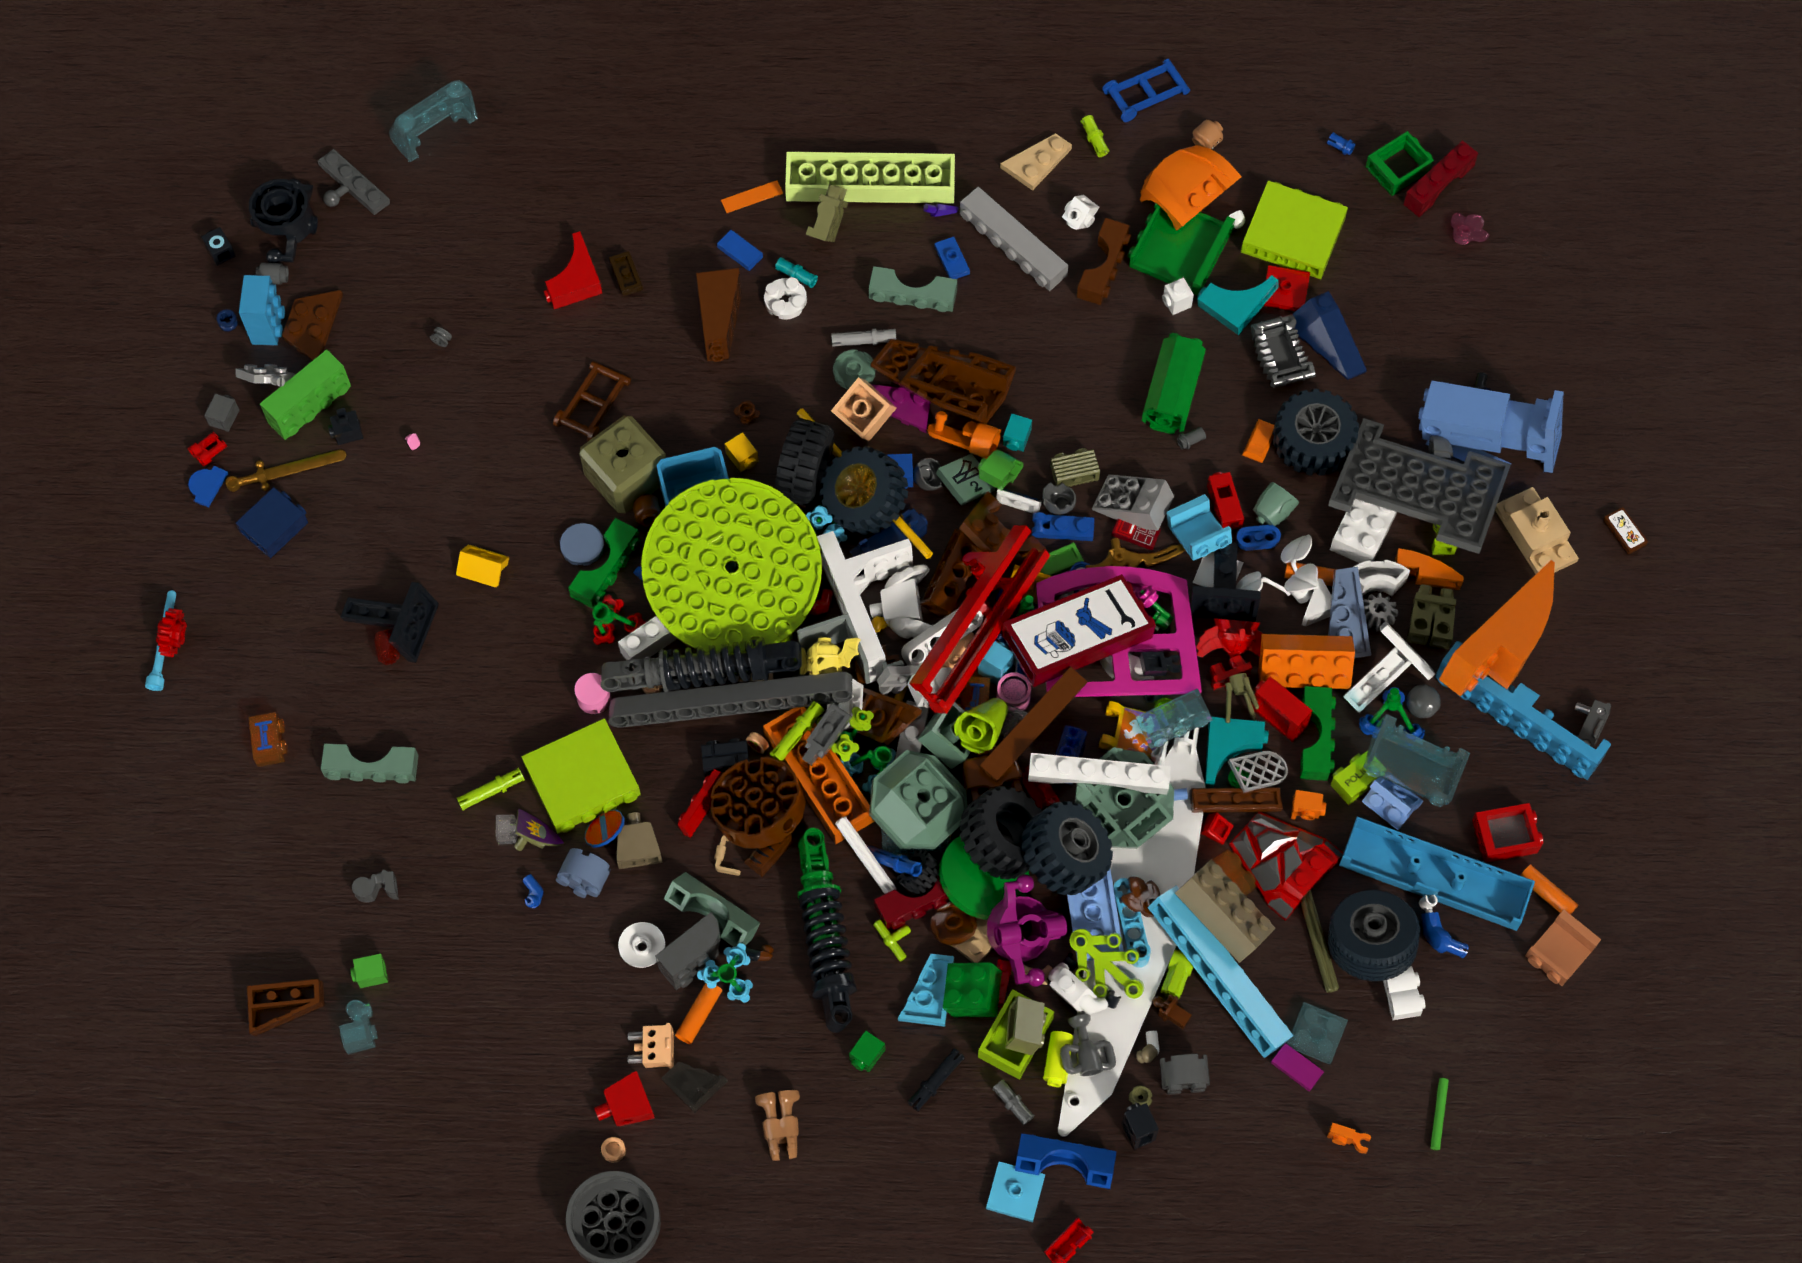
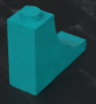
[1197,275,1279,336]
[1204,717,1269,788]

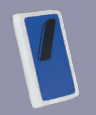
[996,489,1042,514]

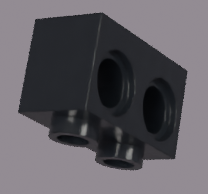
[1122,1103,1159,1150]

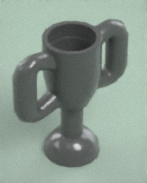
[1060,1014,1116,1076]

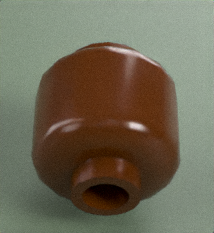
[633,494,662,527]

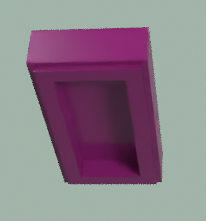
[1271,1043,1324,1092]

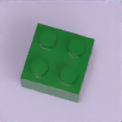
[943,963,1002,1017]

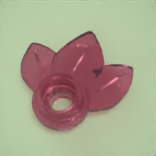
[1450,212,1489,245]

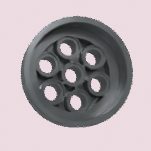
[566,1171,661,1263]

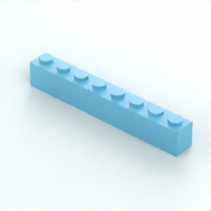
[1148,885,1293,1058]

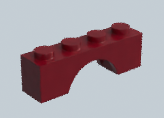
[1403,140,1478,217]
[874,870,950,930]

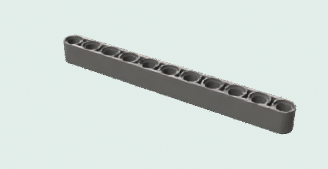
[609,672,853,728]

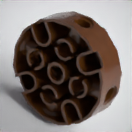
[711,757,806,848]

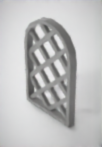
[1228,751,1288,793]

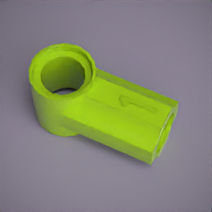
[1161,949,1194,998]

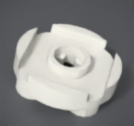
[764,277,807,320]

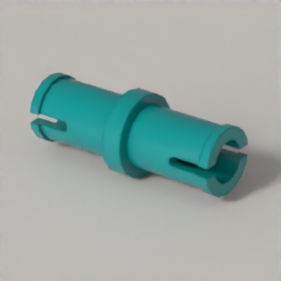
[775,257,818,288]

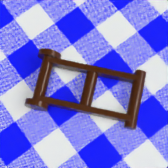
[553,361,631,441]

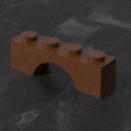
[1077,218,1131,305]

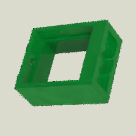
[1366,131,1434,196]

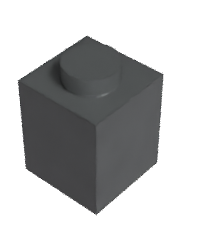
[204,394,239,432]

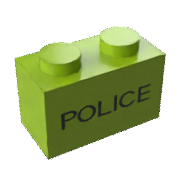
[1330,751,1386,805]

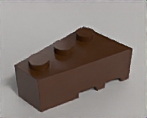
[247,979,324,1036]

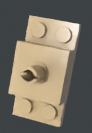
[1495,487,1579,574]

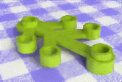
[1070,929,1144,999]

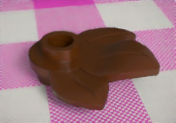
[1120,877,1160,917]

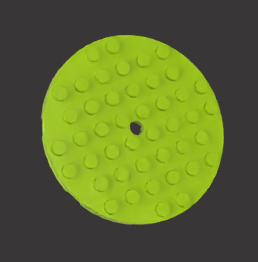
[641,478,822,653]

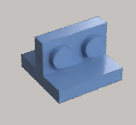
[1362,772,1423,830]

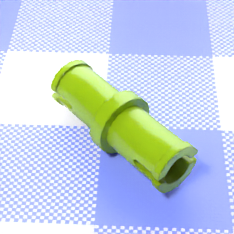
[1081,115,1109,157]

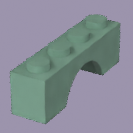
[869,266,957,312]
[321,744,418,783]
[664,872,760,947]

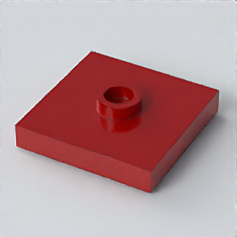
[1264,265,1310,311]

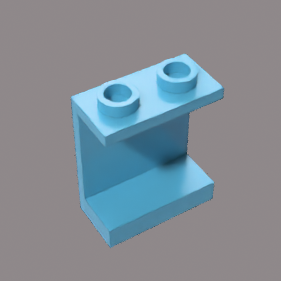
[1166,494,1232,561]

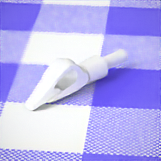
[1151,740,1168,766]

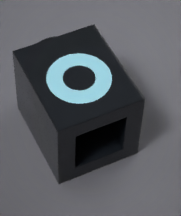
[201,227,236,266]

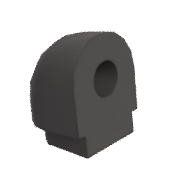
[1428,435,1453,460]

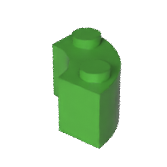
[978,449,1023,491]

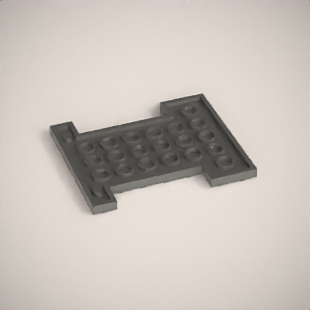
[1328,418,1511,554]

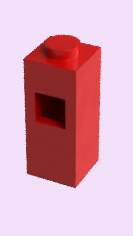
[1207,472,1244,530]

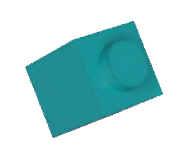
[1003,414,1032,452]

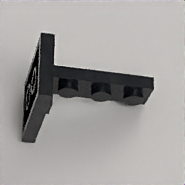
[1190,542,1261,622]
[340,582,439,663]

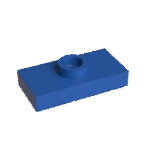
[934,237,970,279]

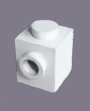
[1162,278,1194,315]

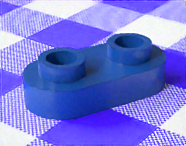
[1236,525,1281,551]

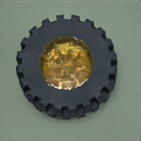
[820,446,908,535]

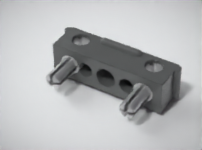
[1575,700,1611,748]

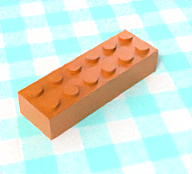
[763,707,875,844]

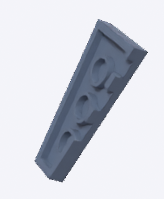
[1328,567,1371,658]

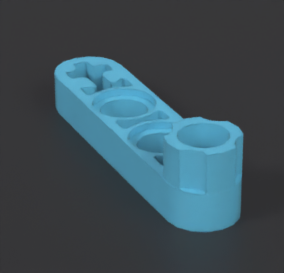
[1113,878,1151,967]

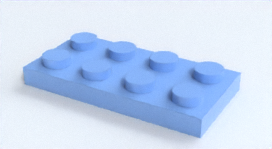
[1067,869,1123,962]

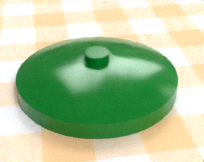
[939,836,1029,920]

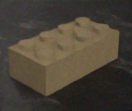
[1175,859,1276,963]

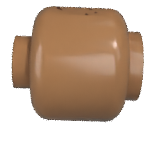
[1192,119,1223,150]

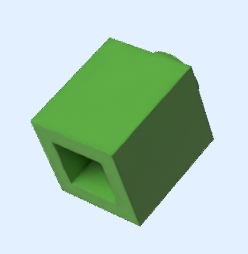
[350,954,388,988]

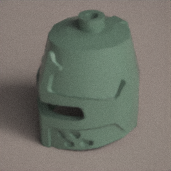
[1253,482,1299,526]

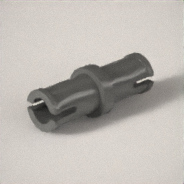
[992,1079,1035,1126]

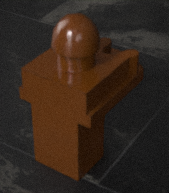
[1152,994,1192,1029]

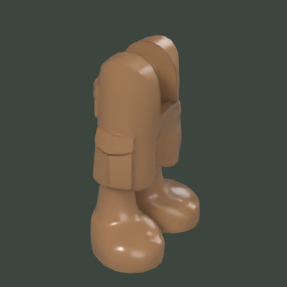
[755,1090,800,1161]

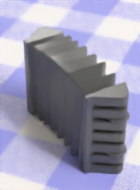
[1251,314,1316,388]

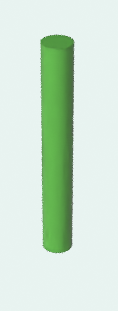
[1430,1078,1449,1150]

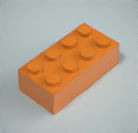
[1258,634,1355,689]

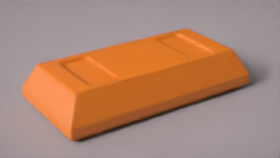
[1242,419,1274,463]

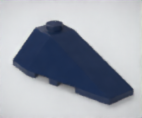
[1292,291,1367,380]

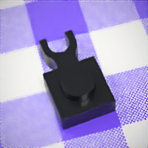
[1139,652,1182,676]

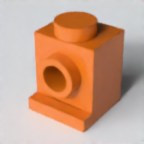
[1291,790,1326,820]

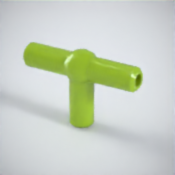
[873,920,911,961]

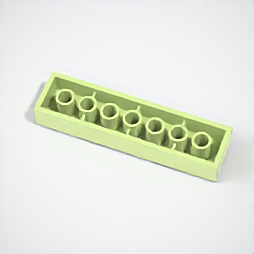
[785,152,955,203]

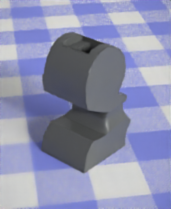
[352,870,399,903]

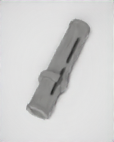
[831,328,896,347]

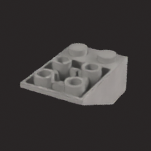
[1092,474,1174,531]

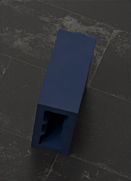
[236,487,308,559]

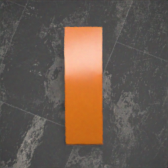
[1395,548,1464,590]

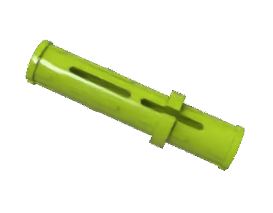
[770,701,825,761]
[457,767,525,811]

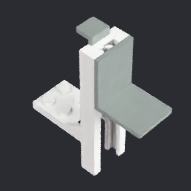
[797,531,913,684]

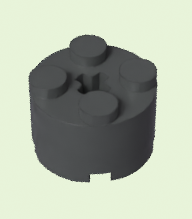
[1160,1054,1210,1095]

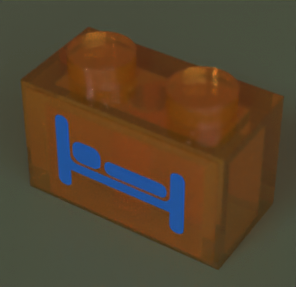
[957,676,990,711]
[249,712,288,767]

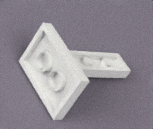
[1343,621,1435,713]

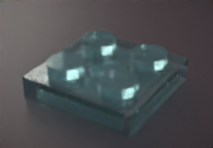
[1287,1002,1348,1065]

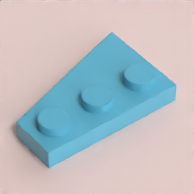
[898,954,954,1027]

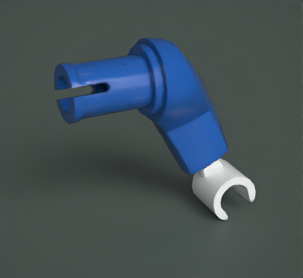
[1419,895,1469,958]

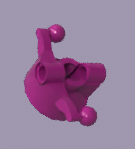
[987,874,1067,987]

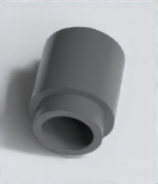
[256,262,289,285]

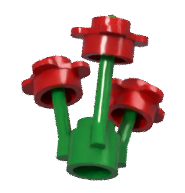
[592,595,646,645]

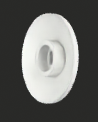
[618,922,665,968]

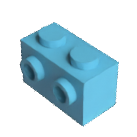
[978,641,1014,686]

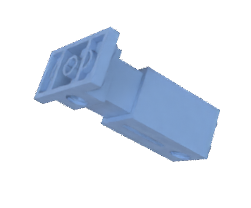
[1418,380,1564,473]

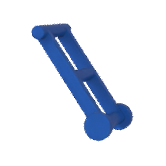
[1102,59,1190,122]

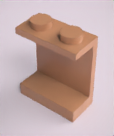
[1525,910,1601,986]

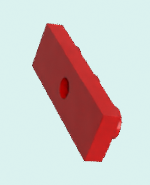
[678,769,722,838]

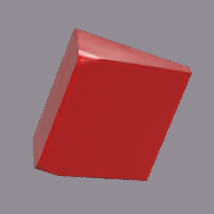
[1200,812,1234,845]

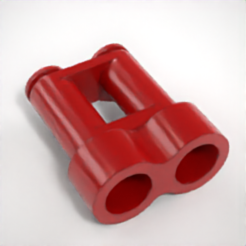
[188,432,227,467]

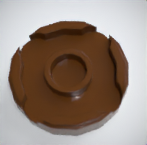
[931,902,977,945]

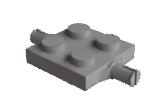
[236,364,295,386]

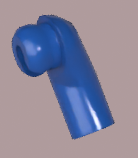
[522,874,544,908]

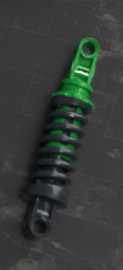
[797,828,857,1033]

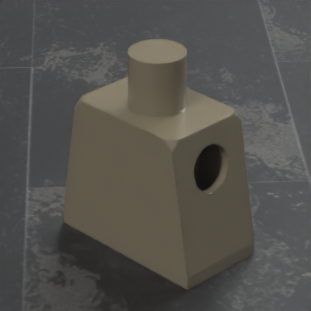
[617,812,663,869]

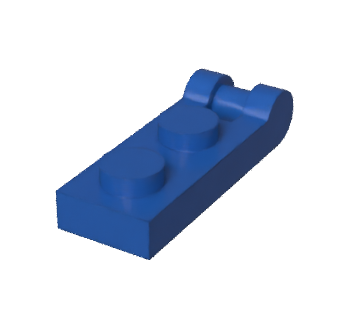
[1032,512,1094,541]

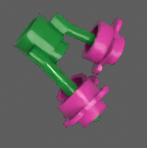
[1132,585,1173,632]

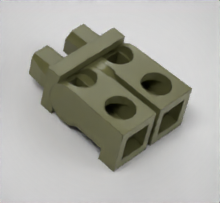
[806,184,848,242]
[1406,584,1456,649]

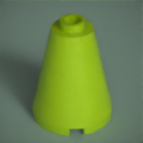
[954,698,1008,754]

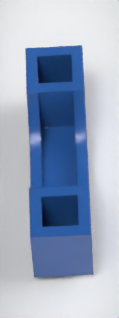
[1015,1133,1117,1189]

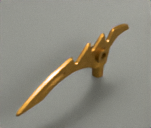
[1085,538,1186,568]

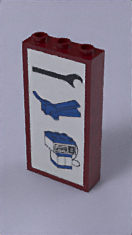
[1001,574,1156,687]

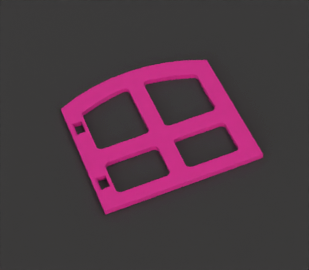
[1035,566,1202,697]

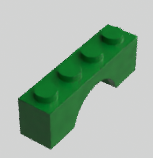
[568,518,640,609]
[1300,686,1336,781]

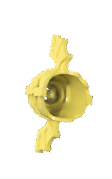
[799,637,861,675]

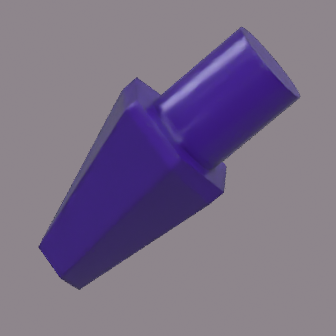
[923,203,958,217]

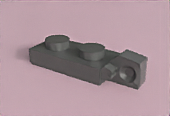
[802,703,852,766]

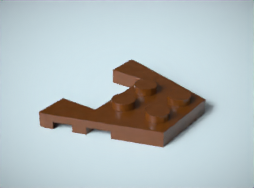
[959,491,1047,557]

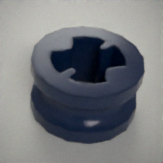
[217,309,238,331]

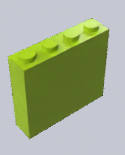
[1241,181,1348,279]
[521,718,641,834]

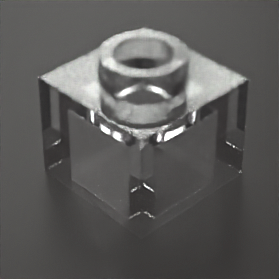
[496,815,519,845]

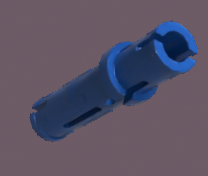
[868,845,922,877]

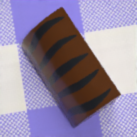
[745,834,792,877]

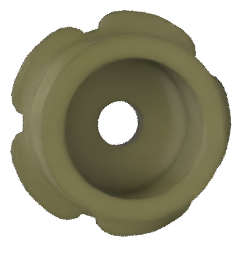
[1129,1086,1152,1106]

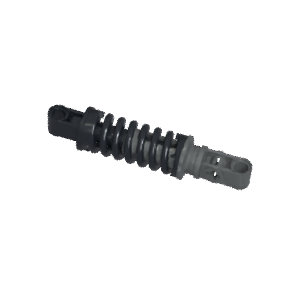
[601,637,802,692]

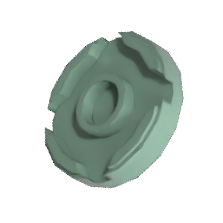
[833,349,876,390]

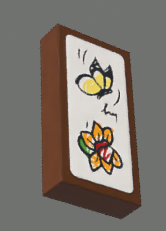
[1603,507,1648,555]

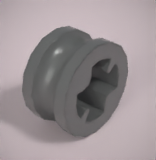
[430,327,452,347]

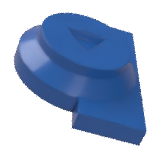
[188,466,229,508]

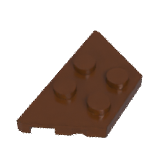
[282,290,343,361]
[850,687,922,746]

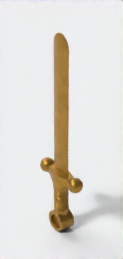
[225,450,346,492]

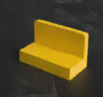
[456,544,509,587]

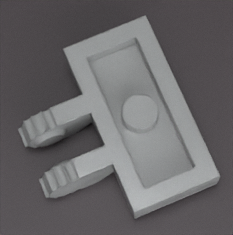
[877,665,920,694]

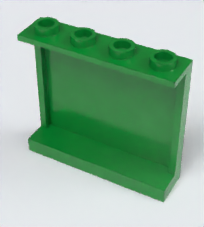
[1128,203,1235,295]

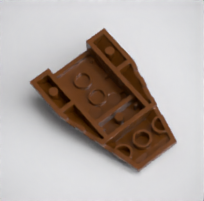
[871,339,1016,424]

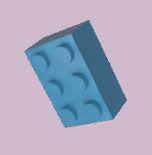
[239,275,285,345]

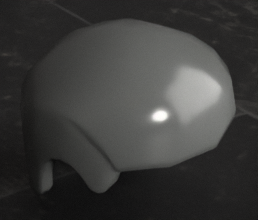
[913,458,943,491]
[1042,482,1076,515]
[1406,684,1441,718]

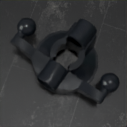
[249,178,318,263]

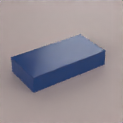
[717,230,763,271]

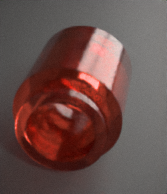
[374,630,400,665]

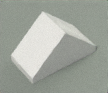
[1302,578,1332,626]

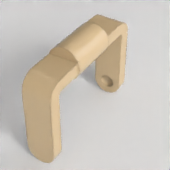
[714,836,741,876]

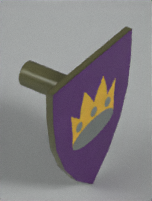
[514,809,564,851]

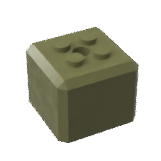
[579,415,666,513]

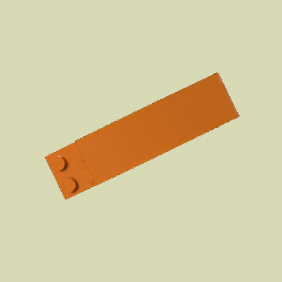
[1439,560,1555,697]

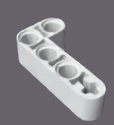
[901,608,983,666]

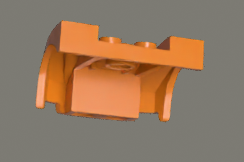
[1140,145,1242,231]

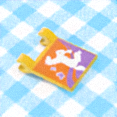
[1098,701,1168,758]

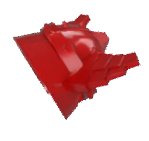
[1196,618,1263,658]

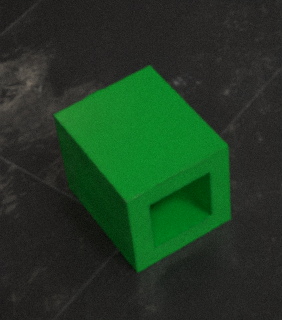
[849,1031,885,1072]

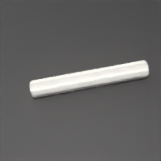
[835,817,897,894]

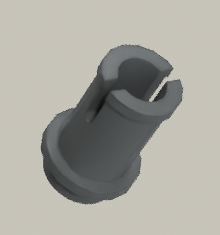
[1177,426,1206,450]

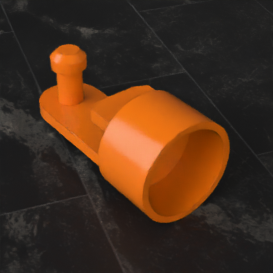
[927,411,1001,459]

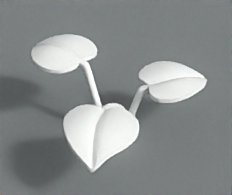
[1236,534,1319,604]

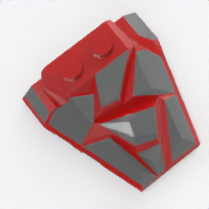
[1229,812,1343,921]

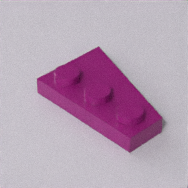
[871,384,931,433]

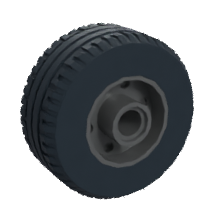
[1328,890,1420,981]

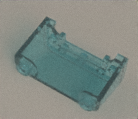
[389,80,478,162]
[1363,714,1470,807]

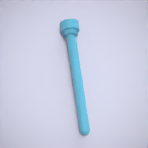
[145,590,176,691]

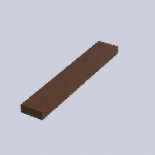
[979,667,1088,782]

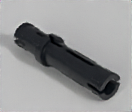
[907,1048,965,1112]

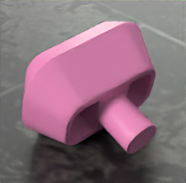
[405,434,420,450]

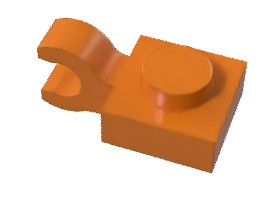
[1327,1123,1371,1153]

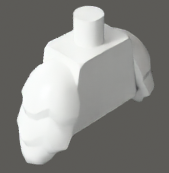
[870,564,932,639]

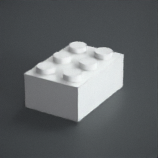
[1330,499,1397,563]

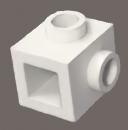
[1062,195,1099,230]

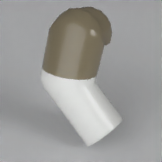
[1136,1031,1159,1063]

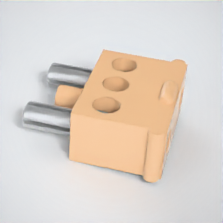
[627,1023,674,1069]

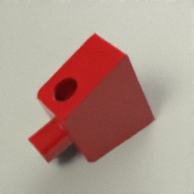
[594,1071,655,1126]

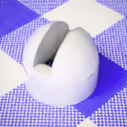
[1229,210,1245,229]

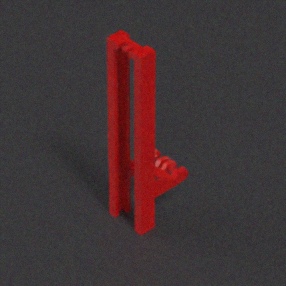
[909,525,1050,714]

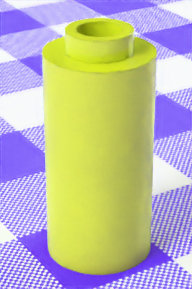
[1043,1031,1074,1087]

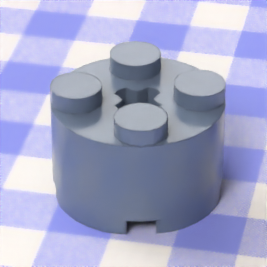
[556,848,611,898]

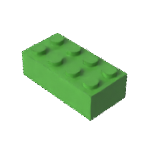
[260,349,351,440]

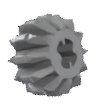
[1363,592,1398,632]

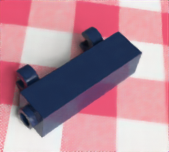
[849,508,928,575]

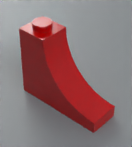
[543,231,602,309]

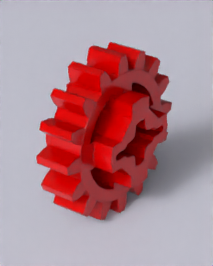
[156,608,187,657]

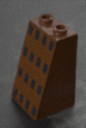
[696,268,742,362]

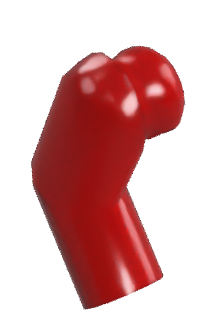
[809,589,833,616]

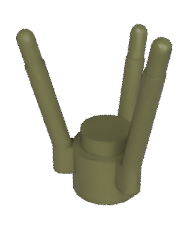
[1225,673,1259,723]

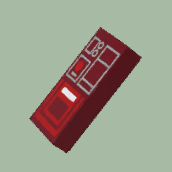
[1111,519,1161,551]

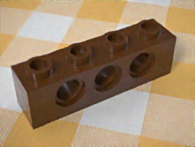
[920,528,982,618]

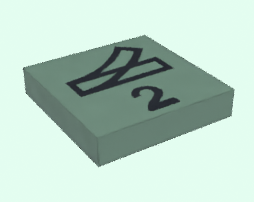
[936,454,996,506]

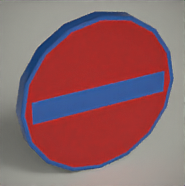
[584,810,625,848]

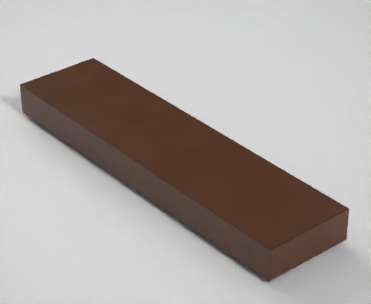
[1189,787,1283,813]

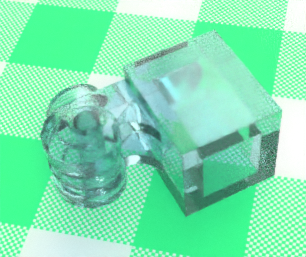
[339,1000,378,1054]

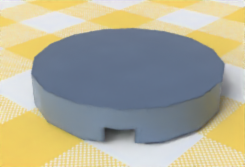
[560,523,604,566]

